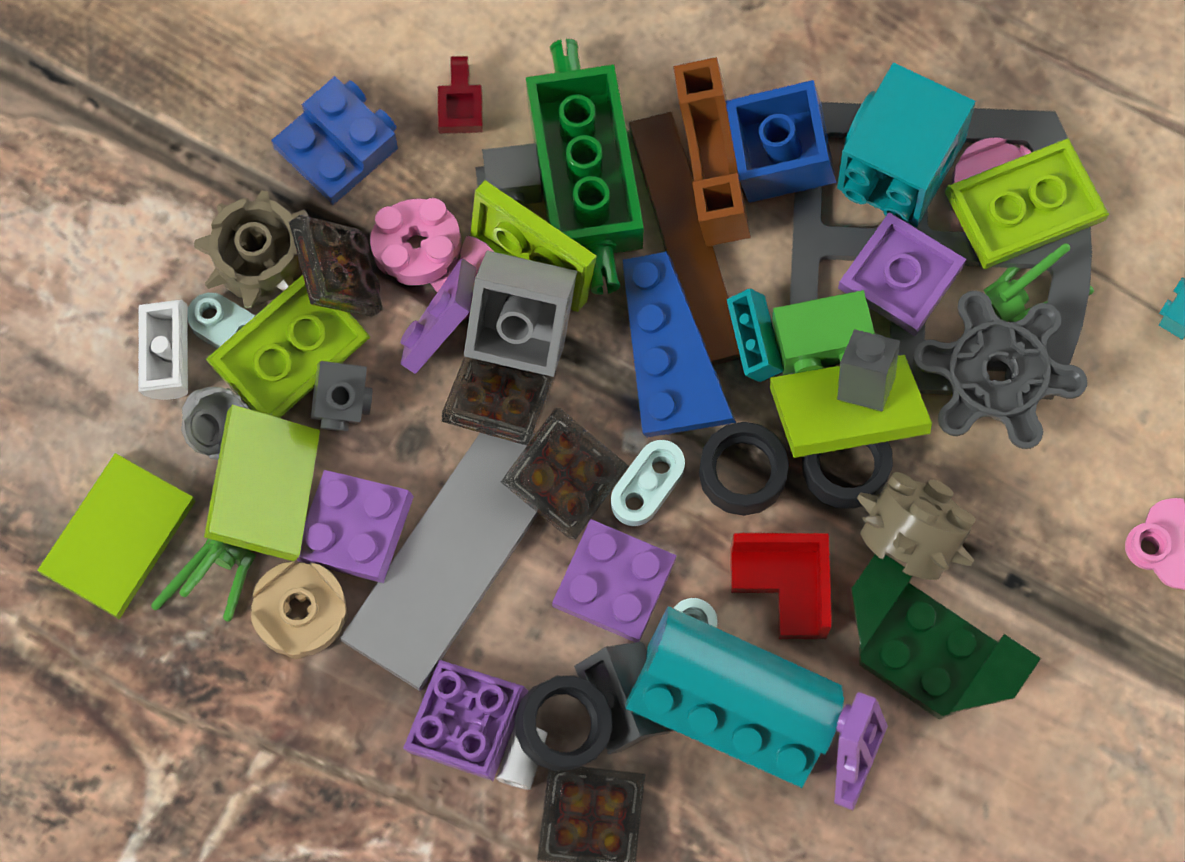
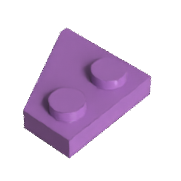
[400,258,476,374]
[834,692,888,810]

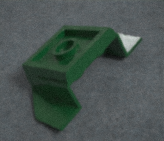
[852,554,1041,720]

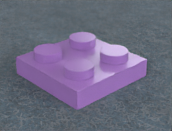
[838,212,966,336]
[297,470,414,583]
[552,519,677,642]

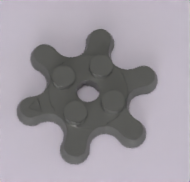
[913,290,1087,449]

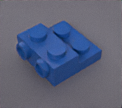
[271,76,398,205]

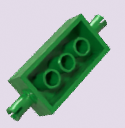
[526,39,644,295]

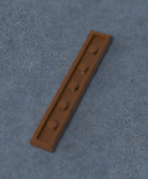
[629,111,741,366]

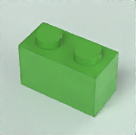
[772,290,875,375]

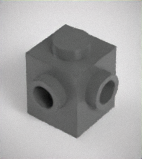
[311,361,373,431]

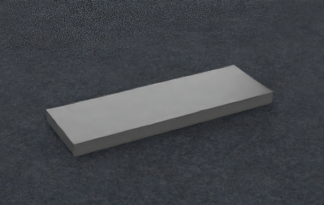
[340,425,545,691]

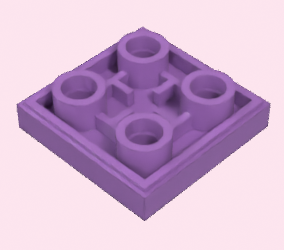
[403,660,528,781]

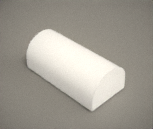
[138,299,188,400]

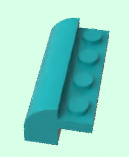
[626,606,844,788]

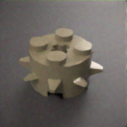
[194,191,308,309]
[857,472,976,580]

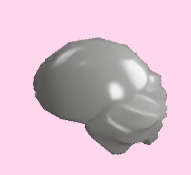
[181,387,248,460]

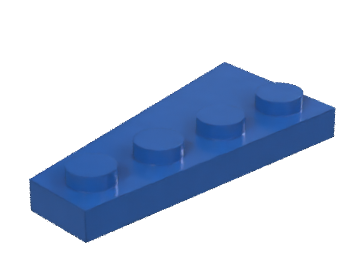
[622,252,736,438]

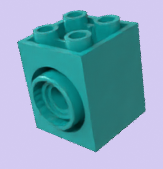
[837,62,976,227]

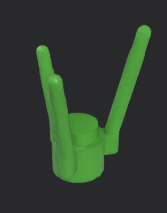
[984,243,1094,322]
[151,539,256,622]

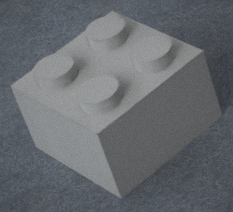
[464,251,577,377]

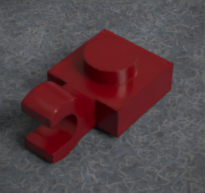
[438,56,483,134]

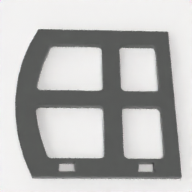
[787,102,1092,400]

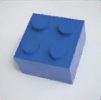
[726,80,837,203]

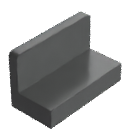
[574,642,674,755]

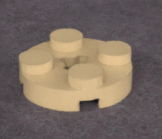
[251,561,348,659]

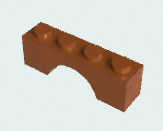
[673,57,751,247]

